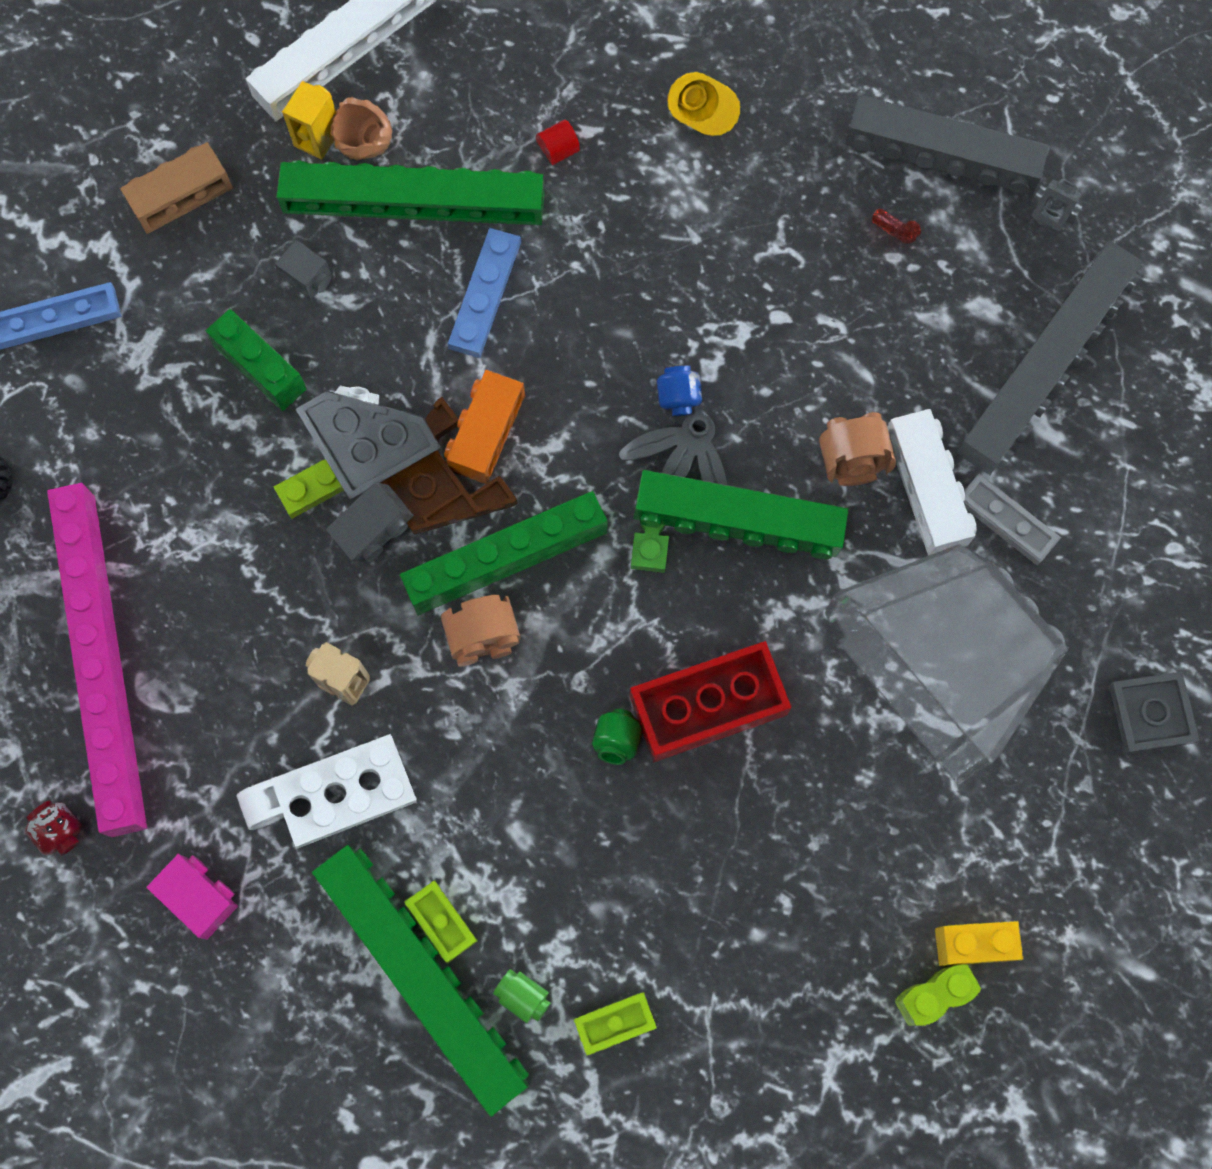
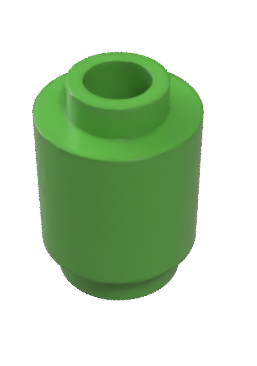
[493,969,551,1024]

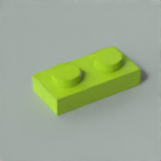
[274,459,344,519]
[404,880,478,964]
[573,992,657,1056]

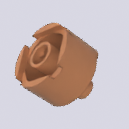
[819,412,896,486]
[440,595,521,667]

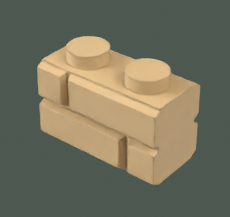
[306,642,370,706]

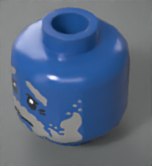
[657,366,703,416]

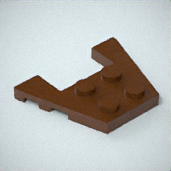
[380,397,518,535]

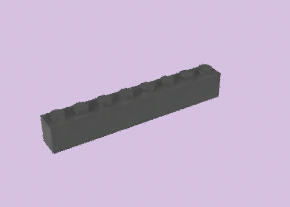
[956,240,1144,475]

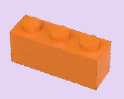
[444,370,525,484]

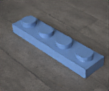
[448,228,521,358]
[0,282,122,350]

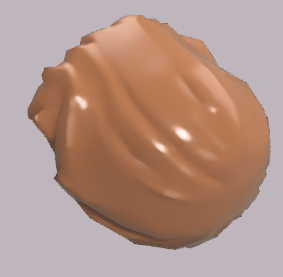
[331,97,392,160]

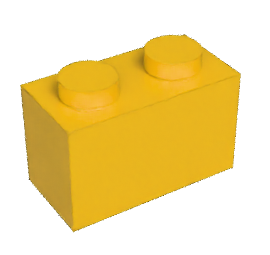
[282,81,336,160]
[935,921,1023,966]

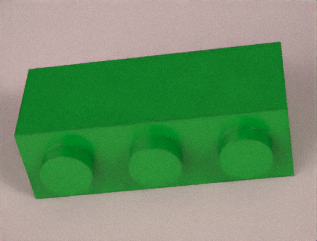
[205,308,307,412]

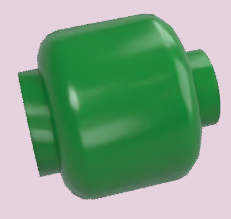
[592,709,643,765]

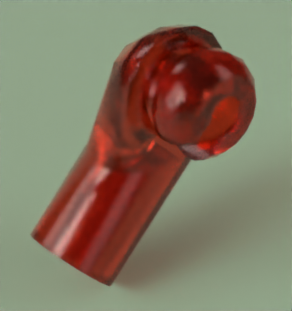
[872,209,921,244]

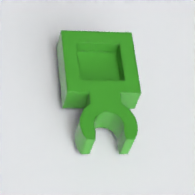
[631,524,669,573]

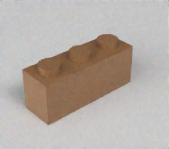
[120,142,233,234]

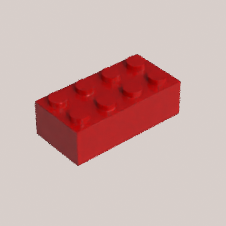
[629,641,792,763]

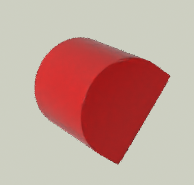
[536,119,580,165]

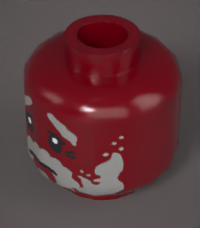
[25,800,82,856]

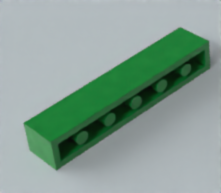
[633,470,849,560]
[399,491,608,616]

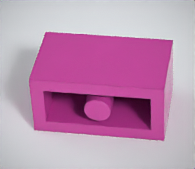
[146,854,238,940]

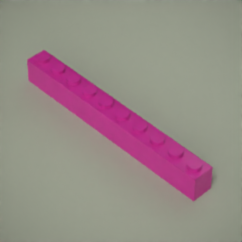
[47,483,147,837]

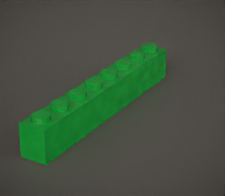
[277,160,544,225]
[312,845,530,1117]

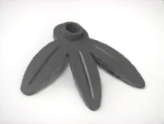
[619,413,727,485]

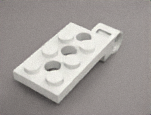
[236,734,416,849]

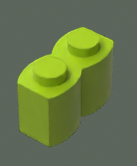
[895,964,981,1026]

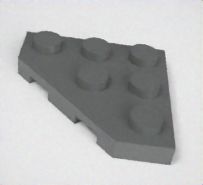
[296,391,441,499]

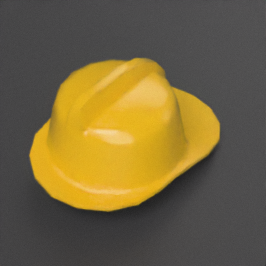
[667,72,740,136]

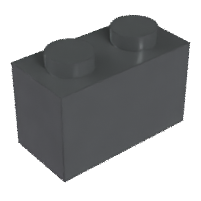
[326,482,414,562]

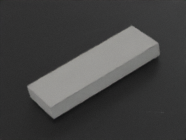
[963,473,1061,566]

